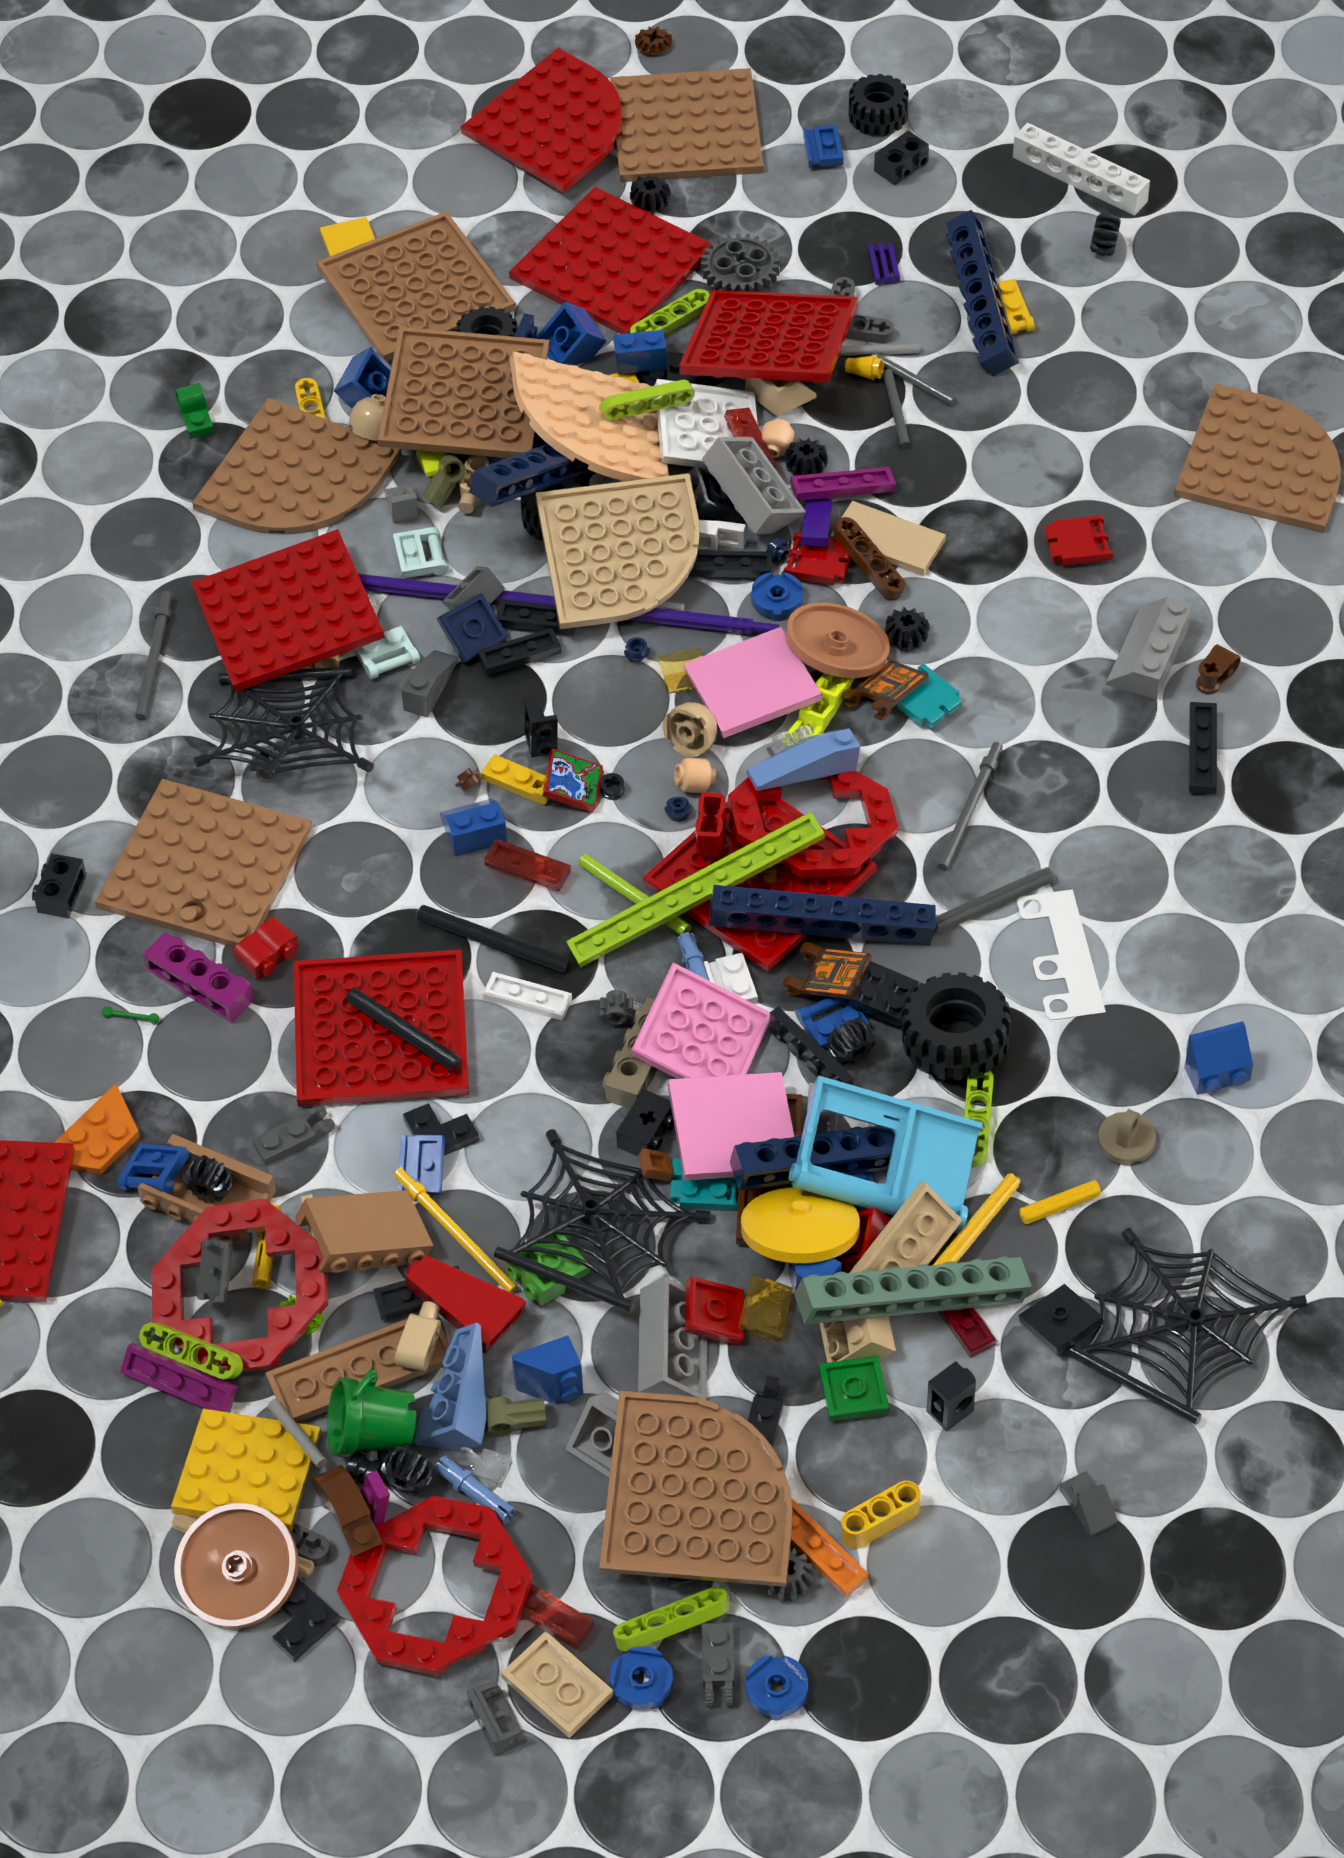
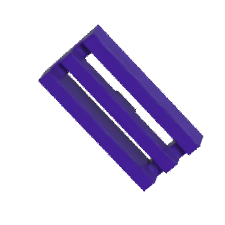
[868,242,900,285]

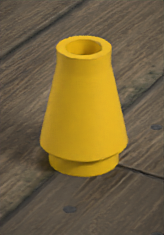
[845,355,884,381]

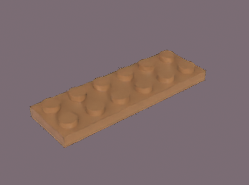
[265,1318,450,1423]

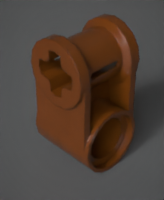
[1196,644,1241,694]

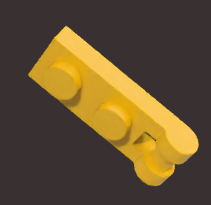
[998,279,1035,335]
[481,754,549,805]

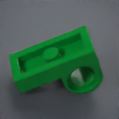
[175,383,214,439]

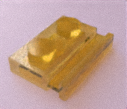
[738,1274,793,1343]

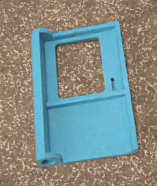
[789,1076,983,1234]

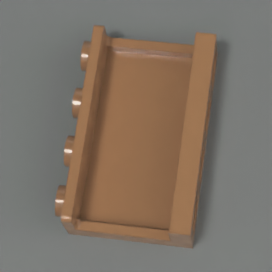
[138,1134,276,1245]
[295,1190,433,1273]

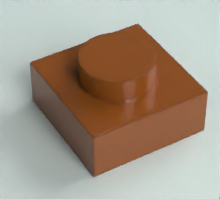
[638,1148,674,1182]

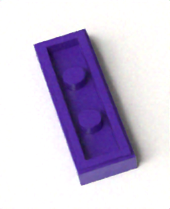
[801,499,832,547]

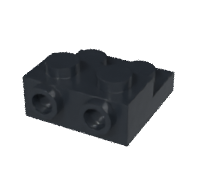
[687,465,744,524]

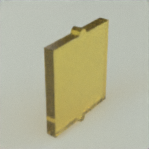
[658,648,703,694]

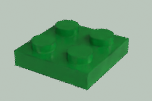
[819,1356,889,1422]

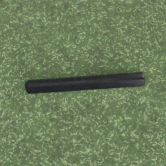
[346,987,460,1070]

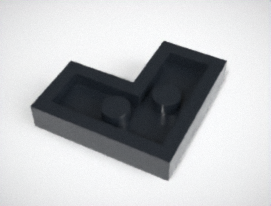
[403,1103,479,1156]
[272,1577,340,1662]

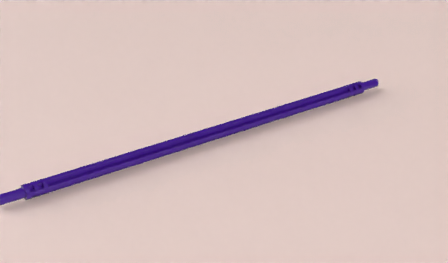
[358,574,779,635]

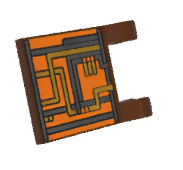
[842,660,929,720]
[782,942,872,999]

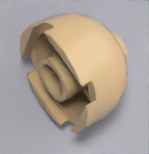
[348,394,386,441]
[663,702,718,758]

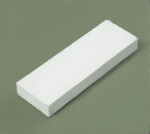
[483,972,572,1021]

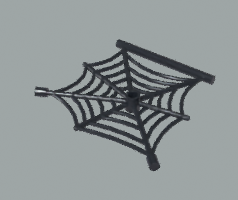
[193,667,374,775]
[494,1129,710,1312]
[1065,1228,1307,1424]

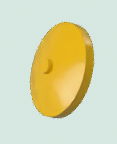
[741,1187,860,1263]

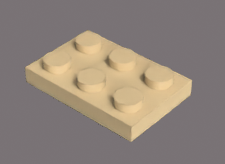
[501,1631,614,1738]

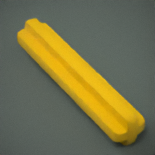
[1019,1180,1101,1224]

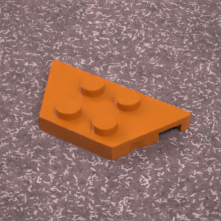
[54,1084,140,1175]

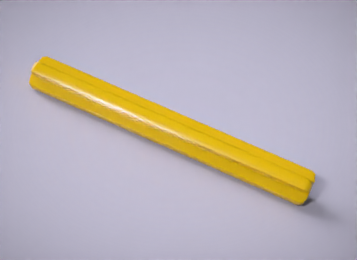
[933,1173,1020,1265]

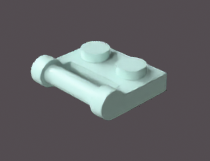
[393,527,448,579]
[354,626,420,680]

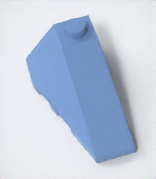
[746,729,861,791]
[414,1323,486,1452]

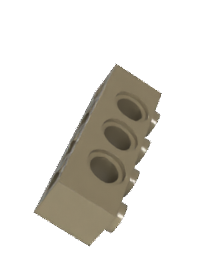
[602,997,657,1109]

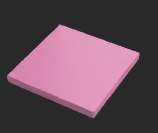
[683,627,822,738]
[629,962,770,1079]
[668,1072,794,1180]

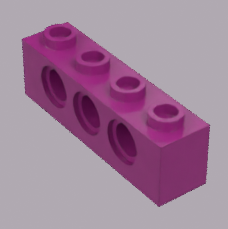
[143,932,253,1024]

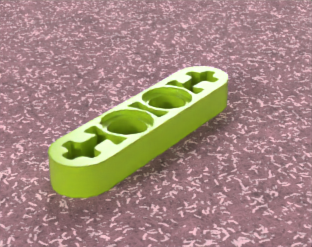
[630,289,710,336]
[599,380,695,421]
[964,1070,993,1167]
[139,1322,243,1379]
[613,1587,730,1652]

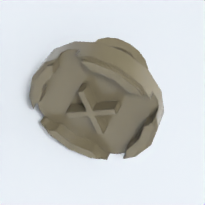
[1098,1109,1156,1165]

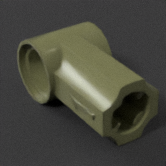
[422,455,465,508]
[486,1397,547,1437]

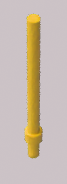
[393,1168,518,1293]

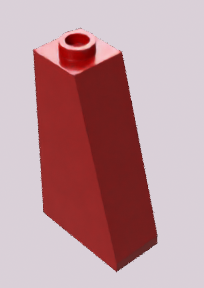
[405,1255,526,1353]

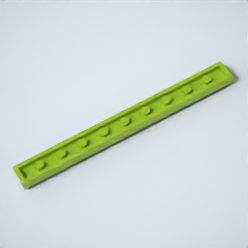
[566,812,825,968]

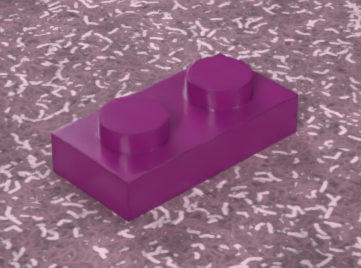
[361,1471,390,1527]

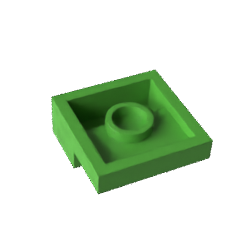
[506,1234,590,1306]

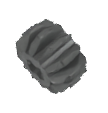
[763,1548,813,1602]

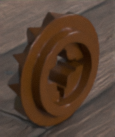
[635,26,672,55]

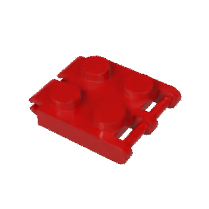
[1044,515,1113,566]
[783,532,851,585]

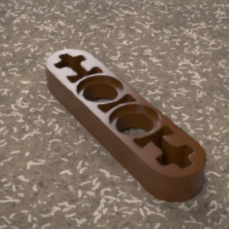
[833,517,905,600]

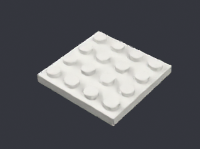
[655,379,760,469]

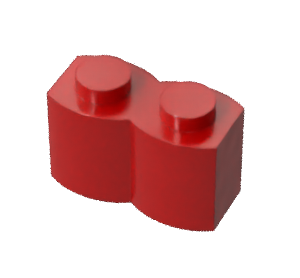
[695,792,726,857]
[233,917,299,980]

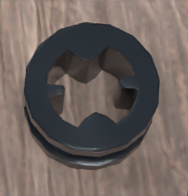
[600,773,625,800]

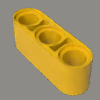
[841,1481,921,1549]

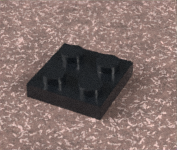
[848,961,919,1027]

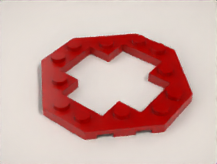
[727,755,899,878]
[152,1198,328,1377]
[337,1496,533,1676]

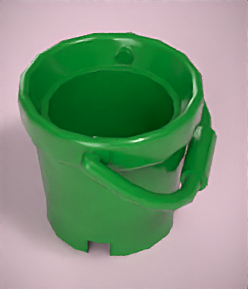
[327,1369,416,1457]

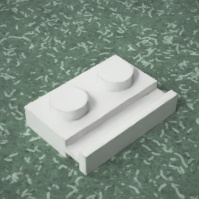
[703,953,758,1004]

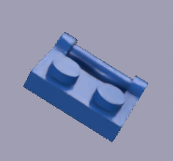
[795,997,870,1050]
[118,1144,190,1194]

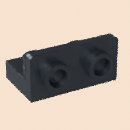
[524,697,558,758]

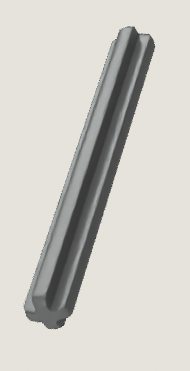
[935,867,1054,933]

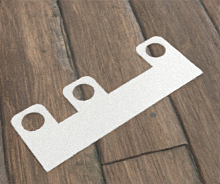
[1017,889,1106,1020]

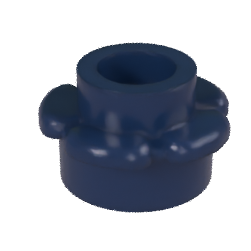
[766,537,790,562]
[624,637,650,662]
[665,797,692,822]

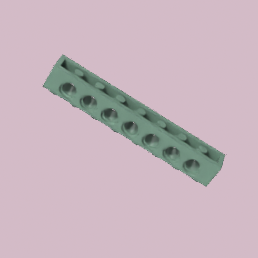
[794,1256,1032,1325]

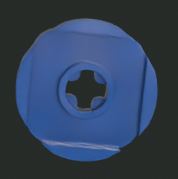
[751,572,803,621]
[609,1646,673,1710]
[745,1655,808,1721]

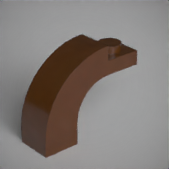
[311,1465,382,1557]

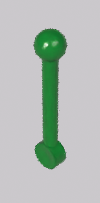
[102,1006,159,1024]

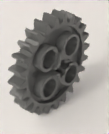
[701,233,780,292]

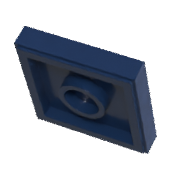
[437,593,509,664]

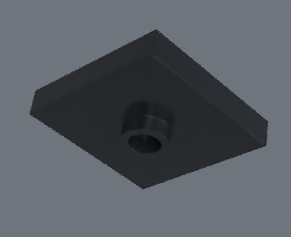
[1019,1284,1104,1355]

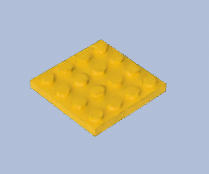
[171,1409,321,1532]

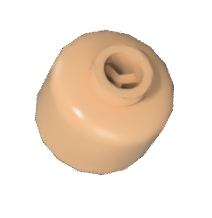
[759,419,794,458]
[674,758,716,794]

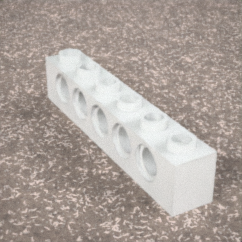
[1013,123,1150,216]

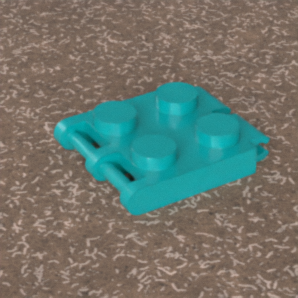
[895,664,962,728]
[670,1158,738,1211]

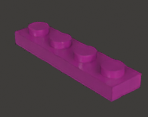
[790,467,896,501]
[120,1343,238,1413]

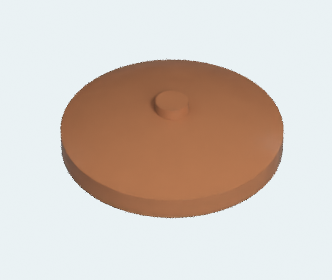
[785,602,890,678]
[174,1503,299,1629]

